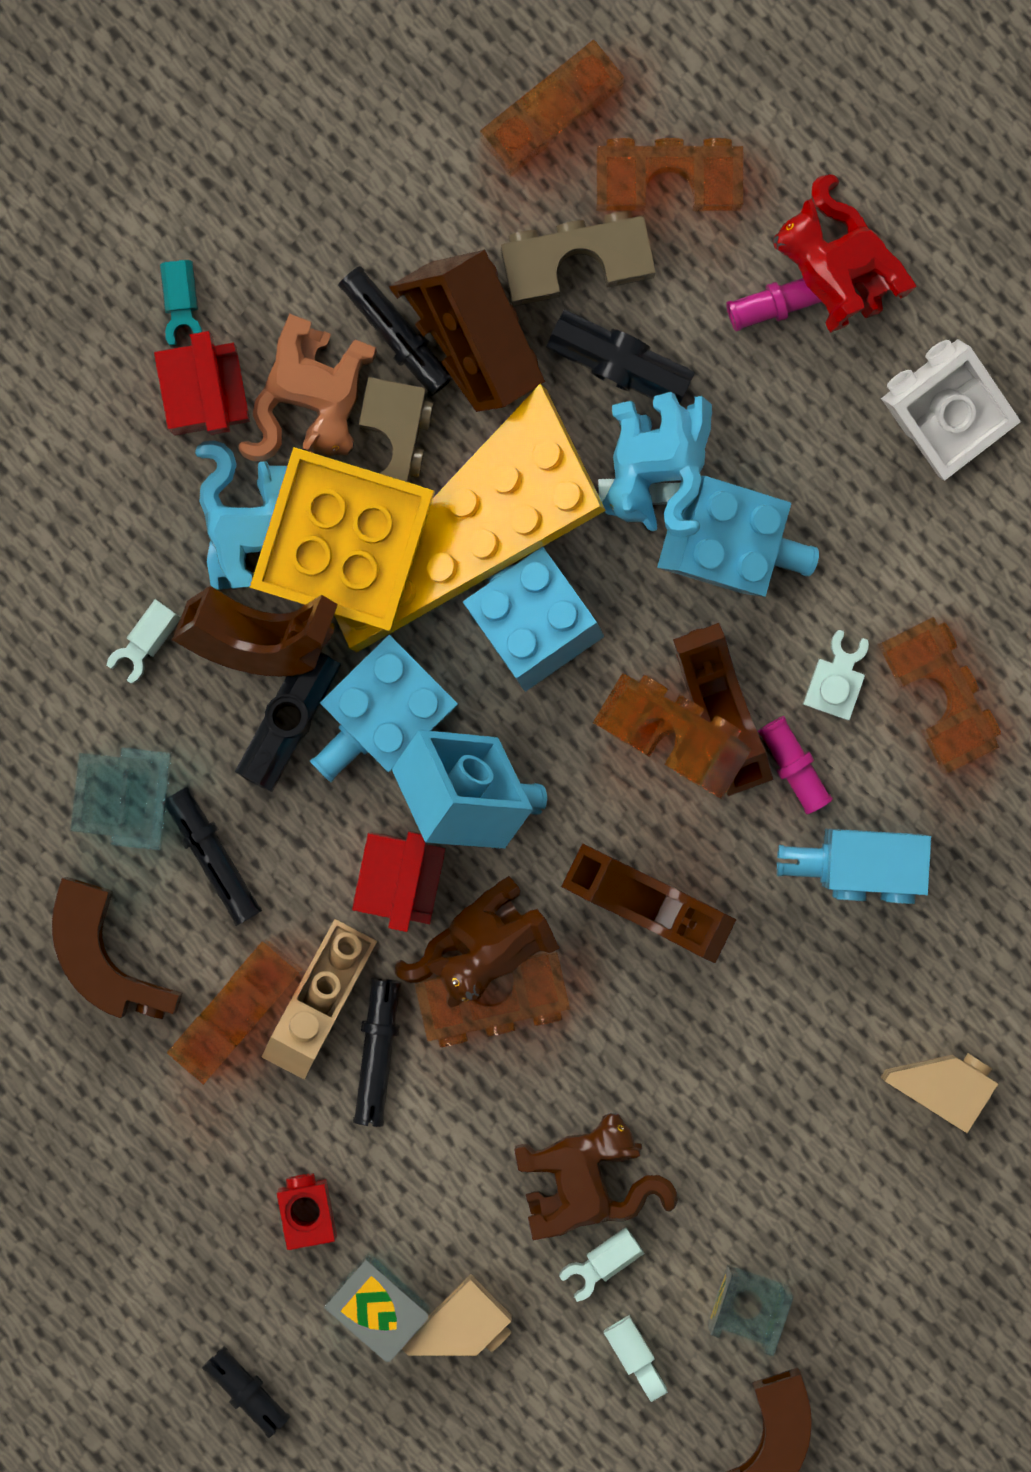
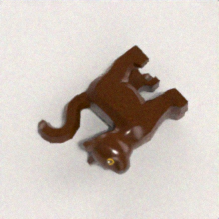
[395,876,560,1008]
[514,1113,678,1241]

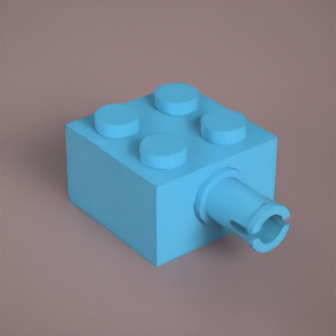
[657,475,819,597]
[463,547,604,692]
[310,634,459,782]
[392,730,547,849]
[777,829,931,904]

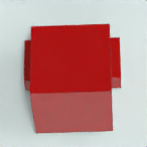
[154,331,250,436]
[352,831,446,932]

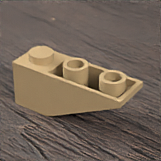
[262,919,377,1080]

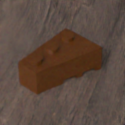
[389,249,545,412]

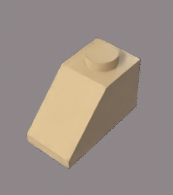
[881,1053,998,1133]
[402,1274,512,1356]

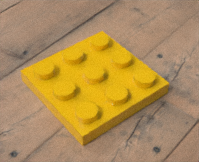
[250,447,435,632]

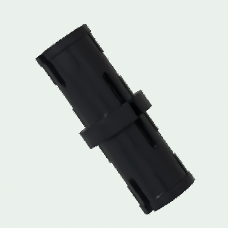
[202,1346,291,1438]

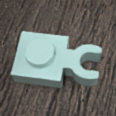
[803,630,869,721]

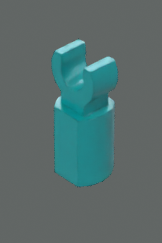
[160,260,203,347]

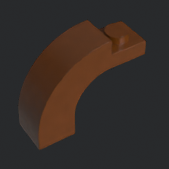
[172,586,338,677]
[673,623,773,796]
[561,843,737,963]
[52,877,183,1019]
[726,1368,812,1472]

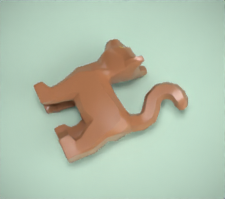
[238,313,377,461]

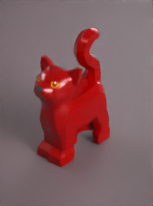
[773,174,917,333]

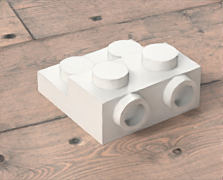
[881,339,1021,481]

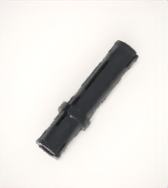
[338,266,453,397]
[162,786,262,926]
[353,978,402,1127]

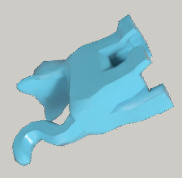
[602,392,712,538]
[195,440,287,590]

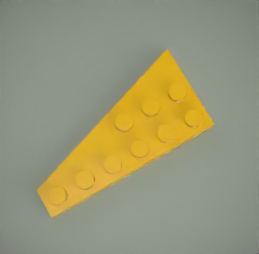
[334,384,606,653]

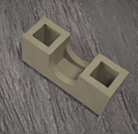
[501,211,656,307]
[359,377,434,483]

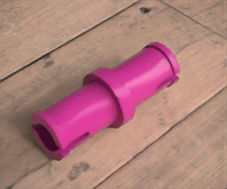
[726,278,822,332]
[757,716,833,815]

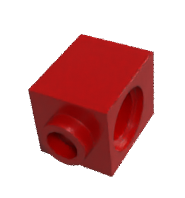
[276,1173,337,1250]

